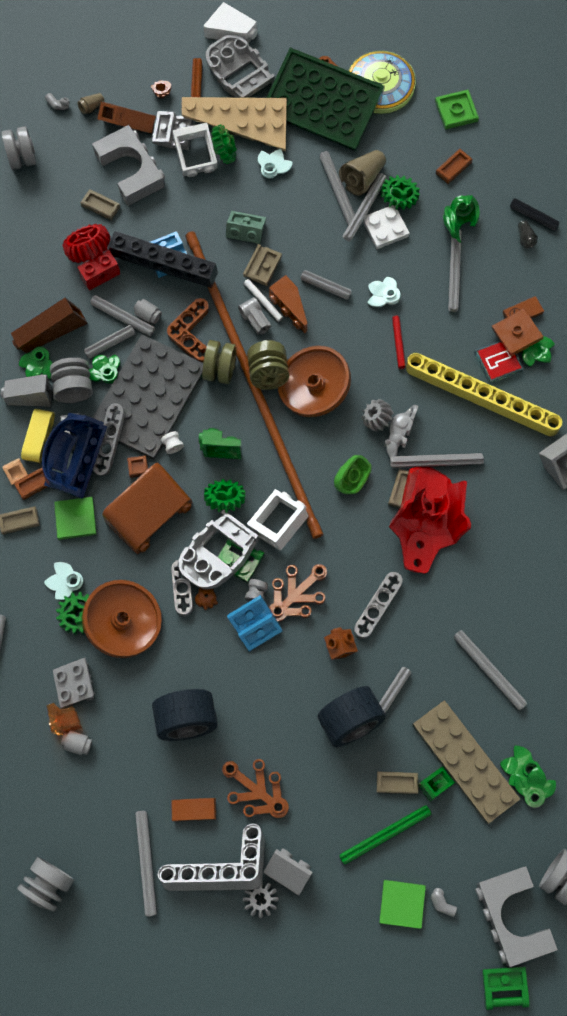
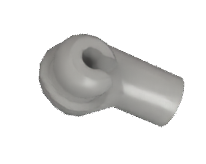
[45,93,70,110]
[431,888,457,917]

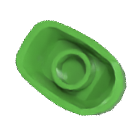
[334,455,371,494]

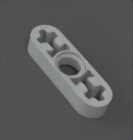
[171,560,193,617]

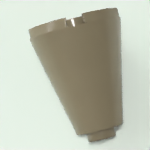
[339,150,386,196]

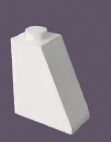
[204,2,258,43]

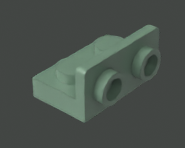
[226,211,266,244]

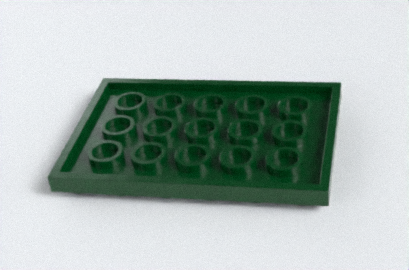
[267,47,385,151]

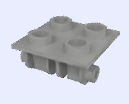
[53,658,95,708]

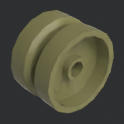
[202,340,237,384]

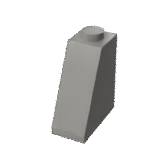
[1,375,53,407]

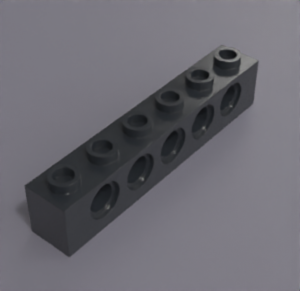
[108,231,218,288]

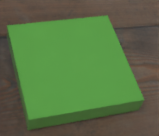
[435,90,479,130]
[54,497,97,540]
[379,880,426,929]

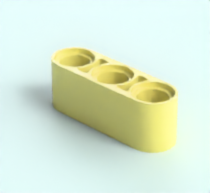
[21,409,55,463]

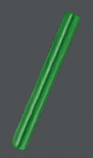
[339,805,431,864]

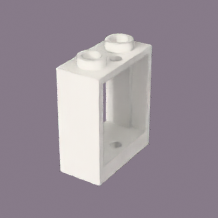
[173,123,217,177]
[247,489,309,551]

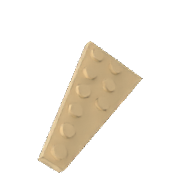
[182,97,287,152]

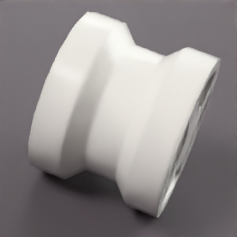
[161,431,184,454]

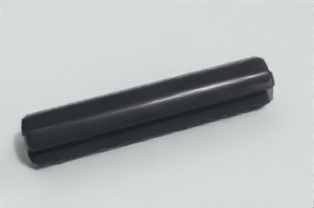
[510,198,560,231]

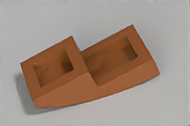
[172,798,216,822]

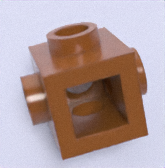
[324,627,358,660]

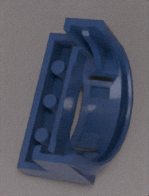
[42,413,107,499]

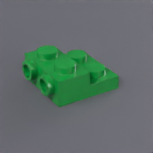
[199,428,242,460]

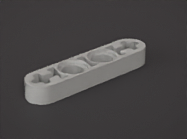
[93,403,126,476]
[354,572,403,639]

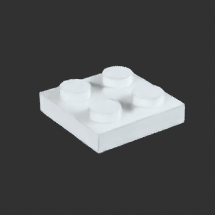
[362,205,410,249]

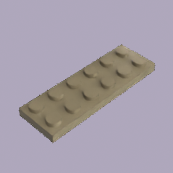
[412,700,520,824]

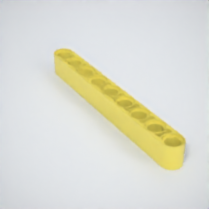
[406,353,562,436]

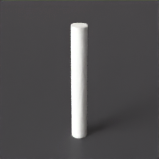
[243,279,283,322]

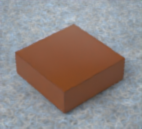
[127,455,148,478]

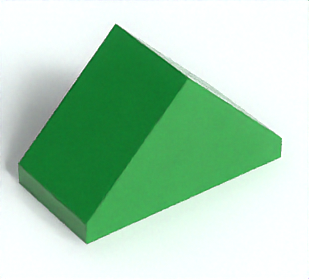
[418,766,455,802]

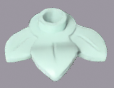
[258,149,293,178]
[367,277,401,307]
[44,562,83,600]

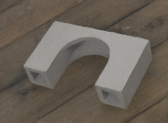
[92,125,165,206]
[475,866,558,967]

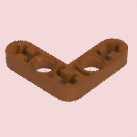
[167,298,209,362]

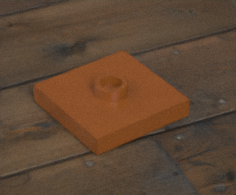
[492,309,543,356]

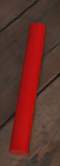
[392,316,405,369]

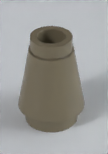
[77,93,104,114]

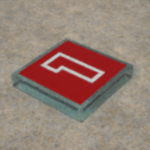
[474,341,524,384]

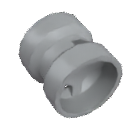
[245,579,268,601]

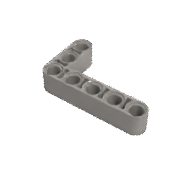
[158,823,265,891]

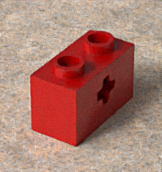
[77,250,120,291]

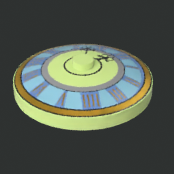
[349,51,416,114]

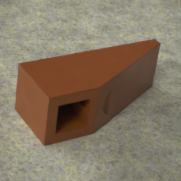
[97,102,156,133]
[269,275,308,334]

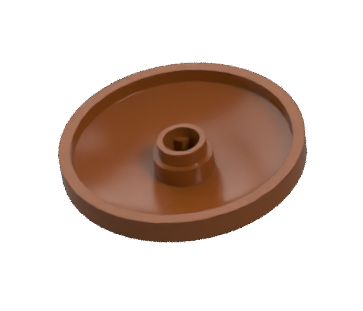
[278,346,351,417]
[82,580,161,658]

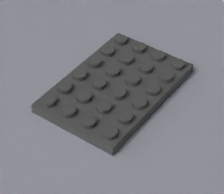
[93,335,203,460]

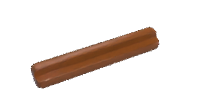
[191,58,202,97]

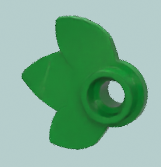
[522,336,555,367]
[19,347,53,379]
[89,355,121,384]
[500,745,540,787]
[515,766,556,808]

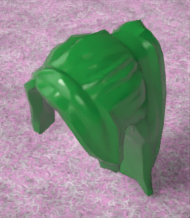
[443,195,480,243]

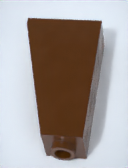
[11,297,88,353]

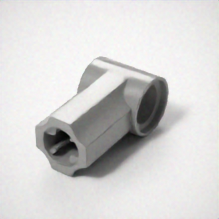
[238,297,271,335]

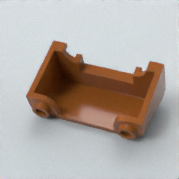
[102,463,193,555]

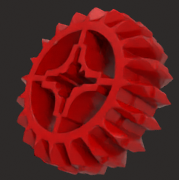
[62,224,111,263]

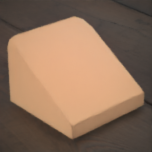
[2,458,28,485]

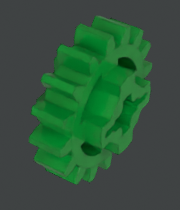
[211,124,237,164]
[381,175,420,210]
[204,479,245,513]
[56,592,90,635]

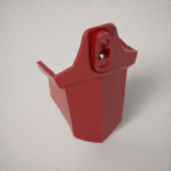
[389,466,471,574]

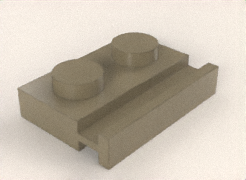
[243,244,282,286]

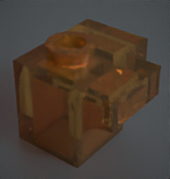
[46,703,82,737]

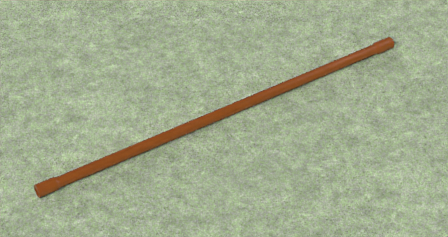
[185,231,324,539]

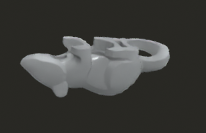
[385,405,419,458]

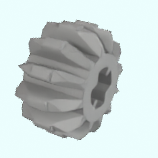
[361,399,394,432]
[243,882,279,918]

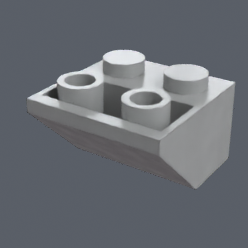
[263,848,313,896]

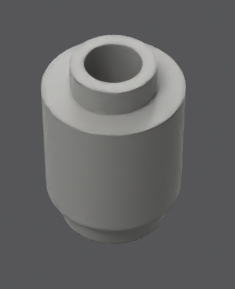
[133,299,162,324]
[61,730,93,756]

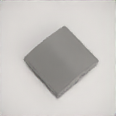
[152,111,194,150]

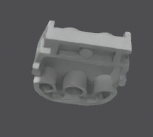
[206,35,275,98]
[178,510,259,589]

